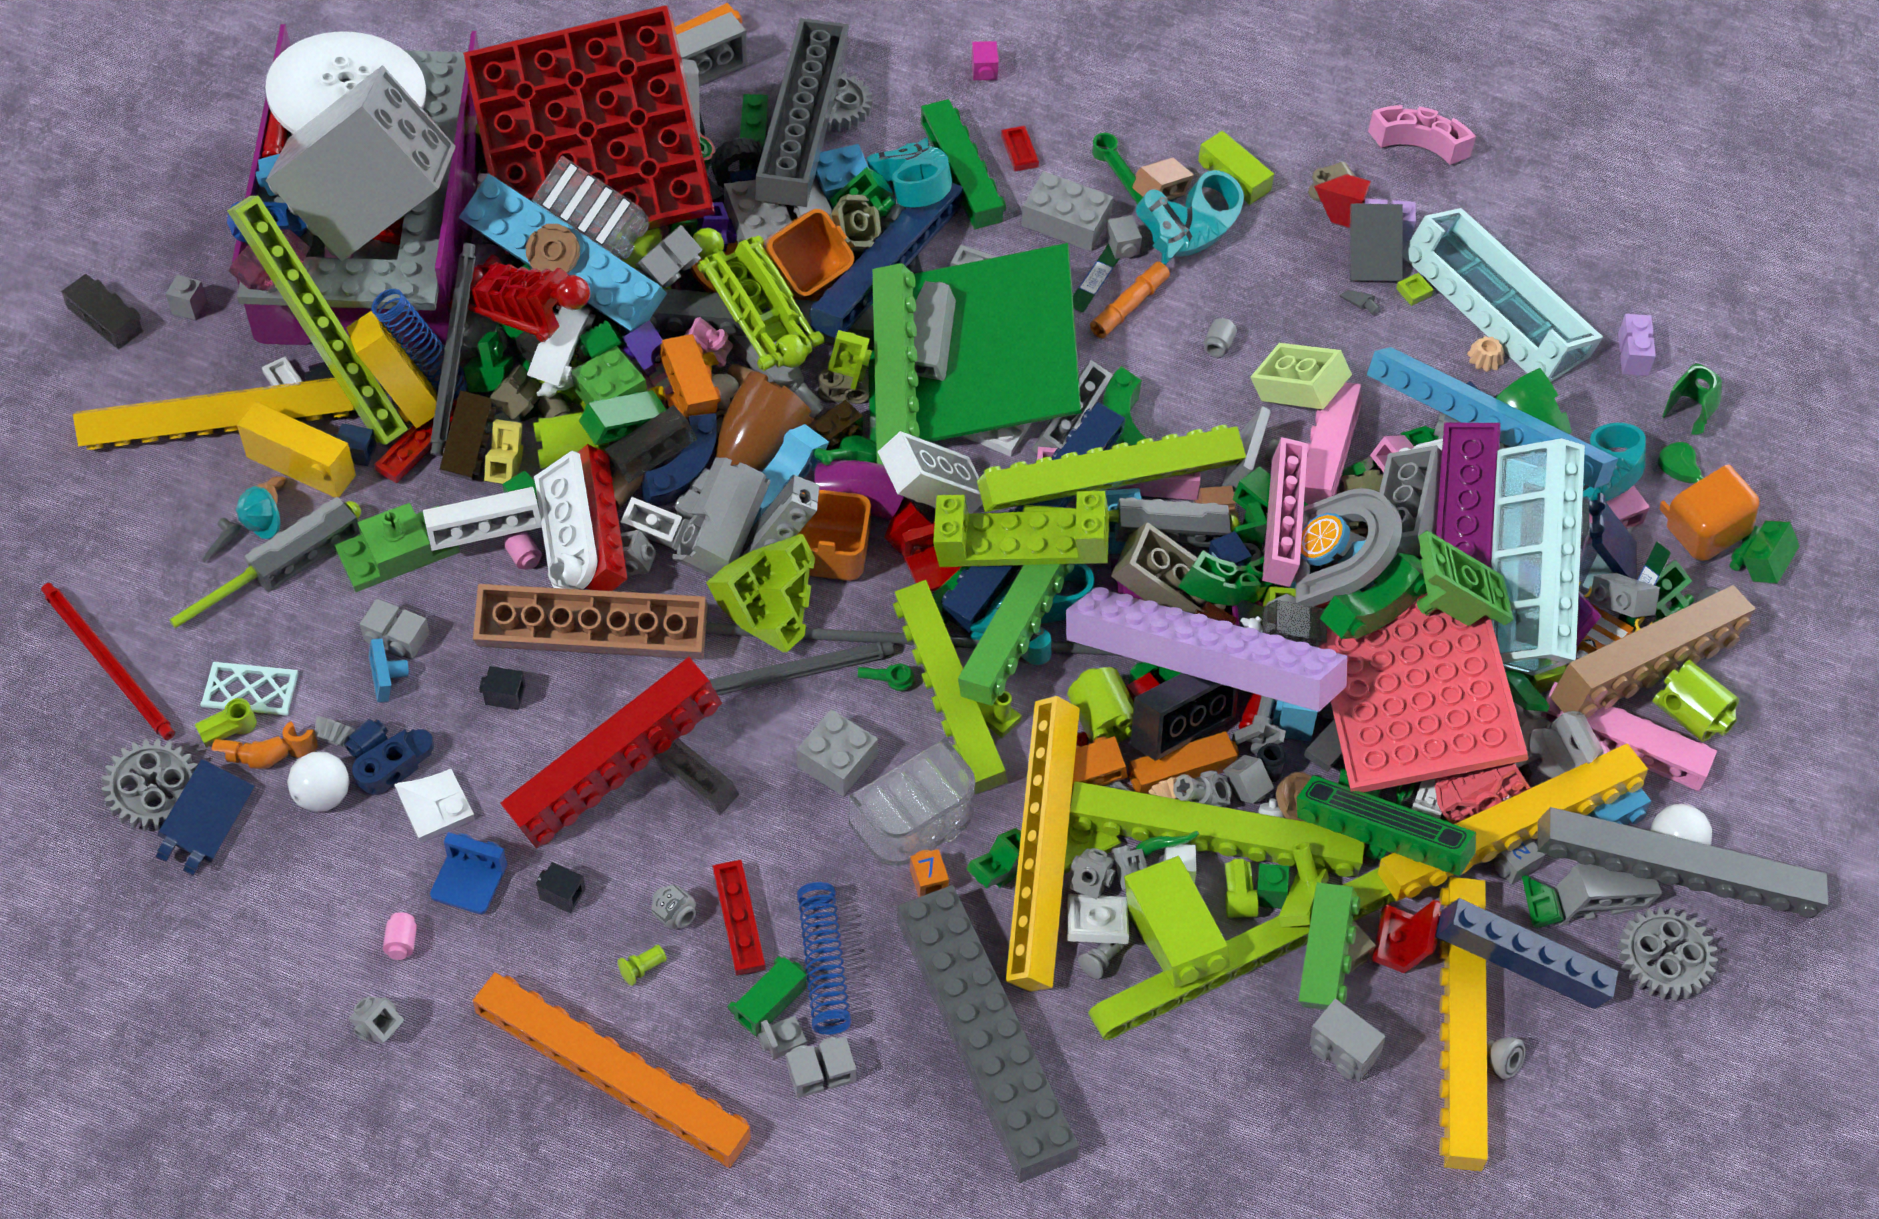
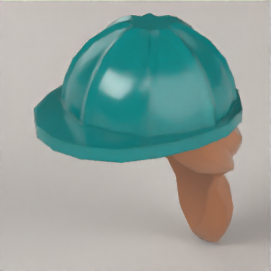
[235,476,286,539]

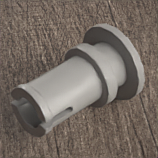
[1078,943,1124,979]

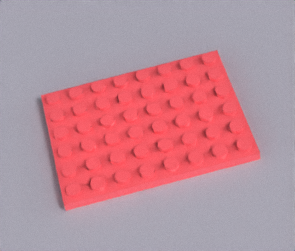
[1310,591,1528,792]

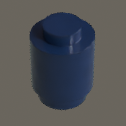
[344,719,388,759]

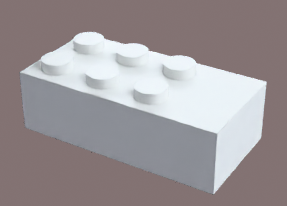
[878,431,983,513]

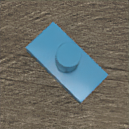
[368,638,409,702]

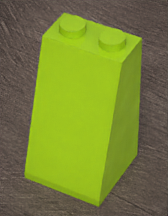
[1124,855,1230,988]

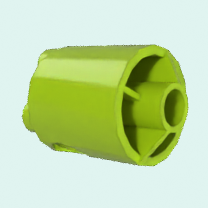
[533,412,609,469]
[1652,660,1740,742]
[1067,667,1134,745]

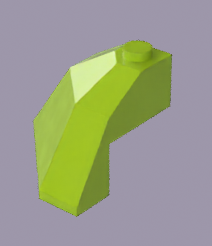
[706,534,815,652]

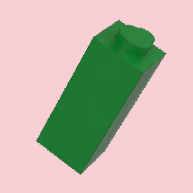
[727,956,807,1037]

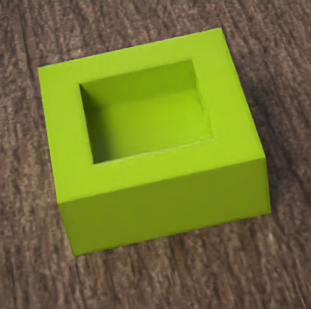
[1396,272,1434,306]

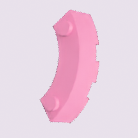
[1368,105,1476,165]

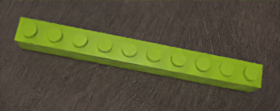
[227,196,408,444]
[977,425,1246,512]
[1068,781,1364,877]

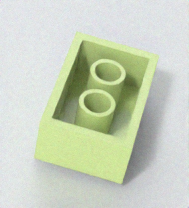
[1250,343,1352,409]

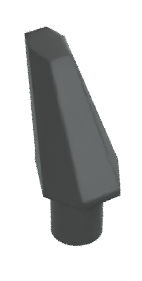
[1340,290,1380,315]

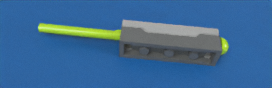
[169,497,361,629]
[1023,497,1240,547]

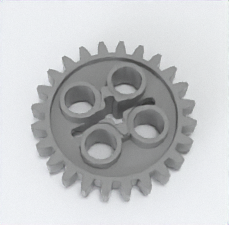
[827,72,873,132]
[102,739,197,831]
[1617,907,1718,1001]

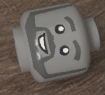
[651,884,696,930]

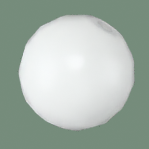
[287,752,350,812]
[1651,804,1712,846]

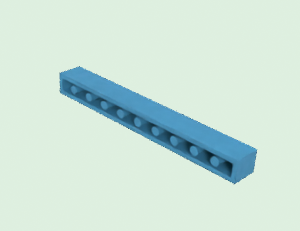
[1367,347,1618,488]

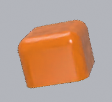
[763,209,854,299]
[1659,464,1760,561]
[797,490,871,581]

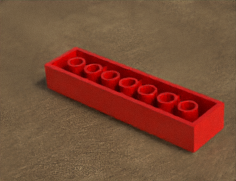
[500,657,722,849]

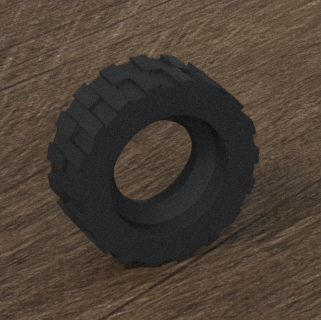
[710,137,764,190]

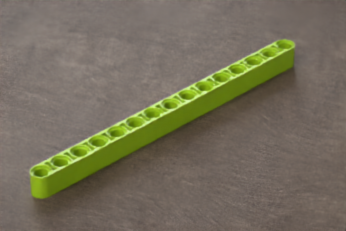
[1088,868,1396,1040]

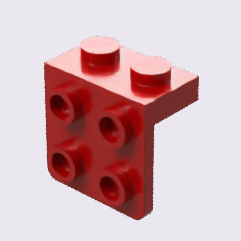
[901,522,962,592]
[1372,899,1441,974]

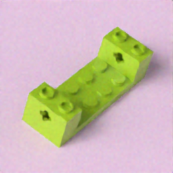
[933,491,1109,567]

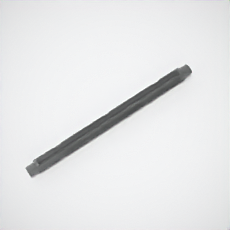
[430,243,476,456]
[709,642,894,695]

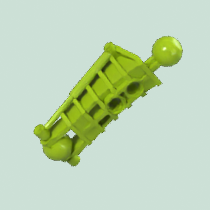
[693,228,824,371]

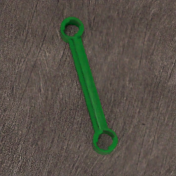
[1092,133,1143,205]

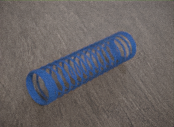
[371,288,468,399]
[797,882,852,1035]

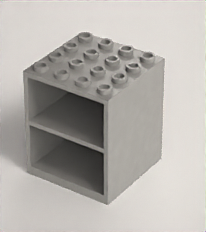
[266,65,456,261]

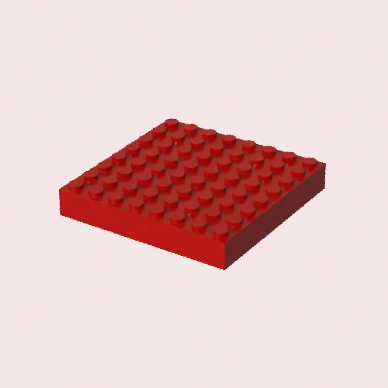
[463,5,715,261]

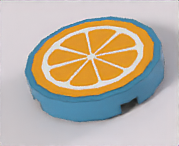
[1300,513,1350,566]

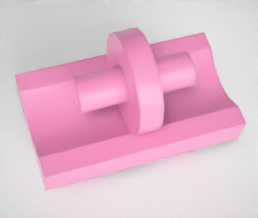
[685,317,733,367]

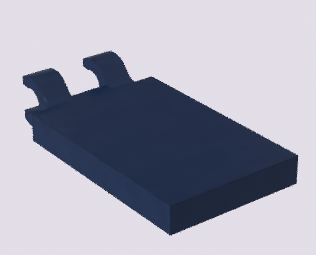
[1583,493,1637,580]
[155,759,255,876]

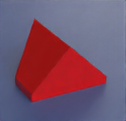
[1314,174,1371,228]
[884,497,932,554]

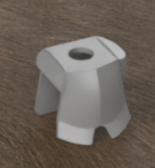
[1529,711,1604,778]

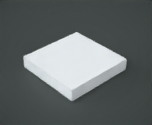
[1067,894,1129,944]

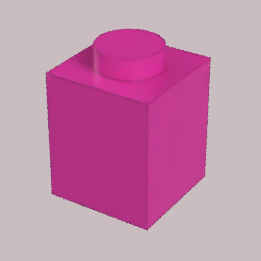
[971,41,999,80]

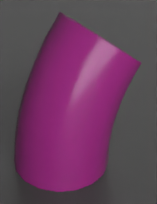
[815,460,904,521]

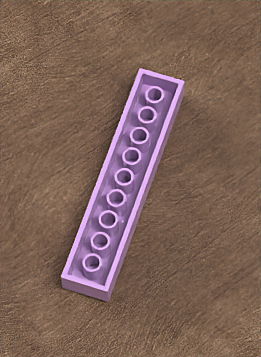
[1066,587,1347,712]

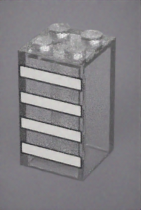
[532,156,650,260]

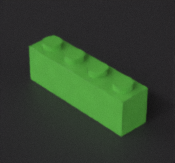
[1298,882,1360,1010]

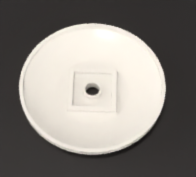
[266,32,426,134]

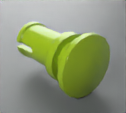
[617,945,667,986]

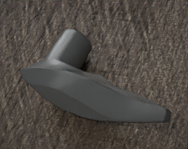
[202,518,241,563]

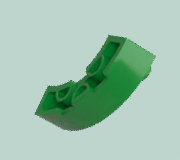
[1103,366,1147,449]
[1178,550,1278,606]
[1320,553,1427,639]

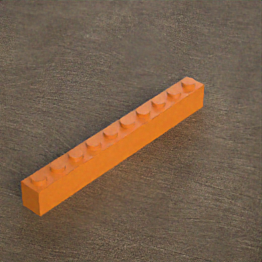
[472,972,751,1169]

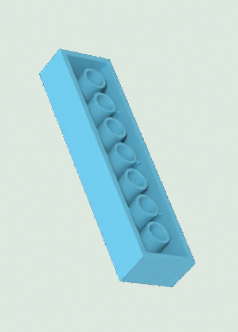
[459,173,667,332]

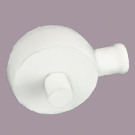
[1258,799,1285,818]

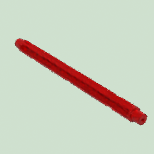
[41,582,175,740]

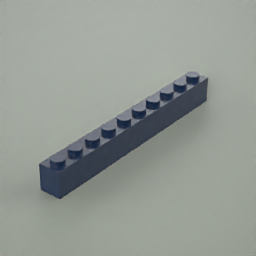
[810,183,963,338]
[941,402,1125,633]

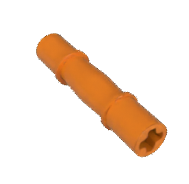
[1090,261,1170,338]

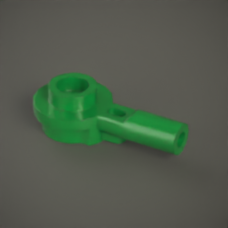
[857,663,914,691]

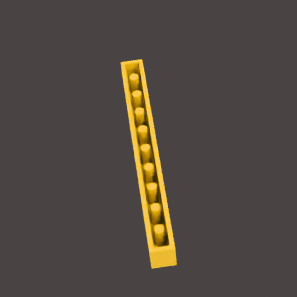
[72,378,354,450]
[1006,696,1080,992]
[1378,743,1648,901]
[1439,877,1488,1172]

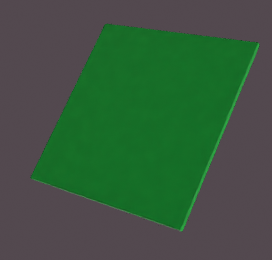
[868,243,1082,444]

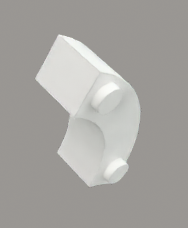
[527,305,596,386]

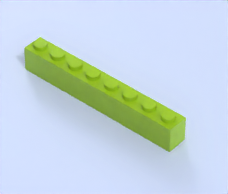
[892,580,1008,795]

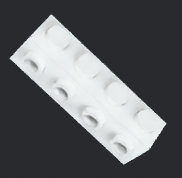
[423,487,542,551]

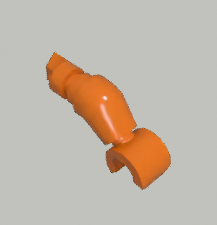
[211,721,318,769]

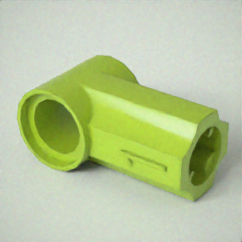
[194,698,257,748]
[1225,859,1258,918]

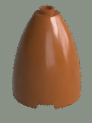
[715,371,815,471]

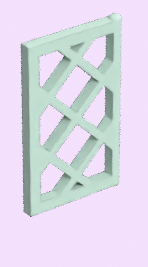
[200,662,298,716]

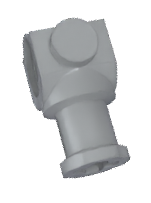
[1173,771,1231,807]

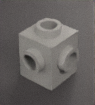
[620,529,657,576]
[1069,849,1115,899]
[348,996,404,1043]

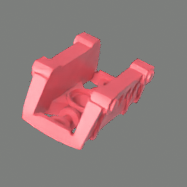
[1435,763,1531,824]

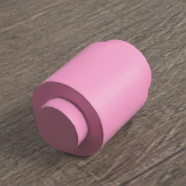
[504,531,542,569]
[383,912,417,960]

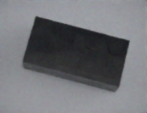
[1131,673,1238,761]

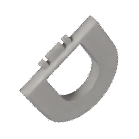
[1292,488,1402,610]

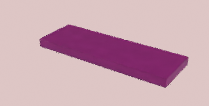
[1436,422,1501,568]

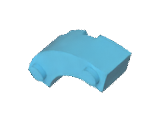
[752,424,829,527]

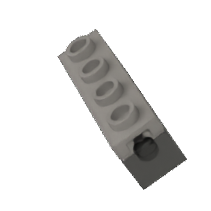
[742,475,819,556]

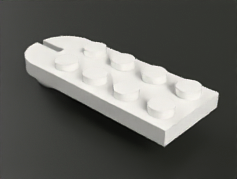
[534,451,597,589]

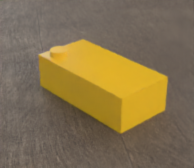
[346,311,438,429]
[237,402,356,498]

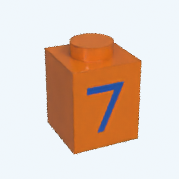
[910,849,949,897]

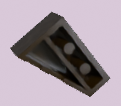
[439,390,497,481]

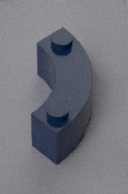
[641,413,717,507]

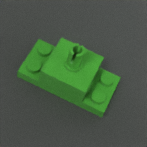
[334,503,460,592]
[1417,530,1514,626]

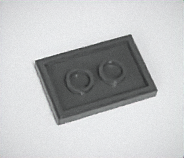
[1350,203,1403,282]

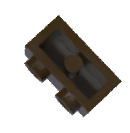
[808,399,863,463]

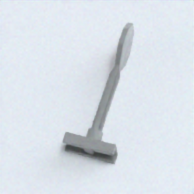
[1231,594,1313,753]

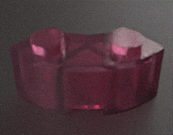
[228,229,310,291]

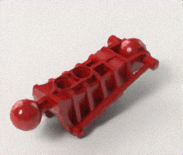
[449,255,590,342]

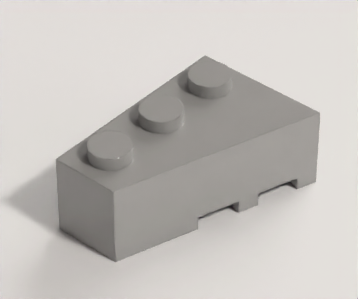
[1554,864,1662,926]

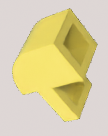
[484,419,524,484]

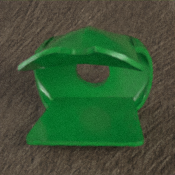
[1662,363,1722,435]

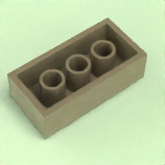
[1111,522,1226,621]

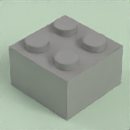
[796,709,878,797]
[1310,999,1385,1082]

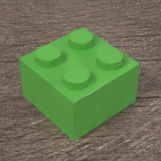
[571,346,648,405]

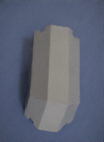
[672,458,771,578]

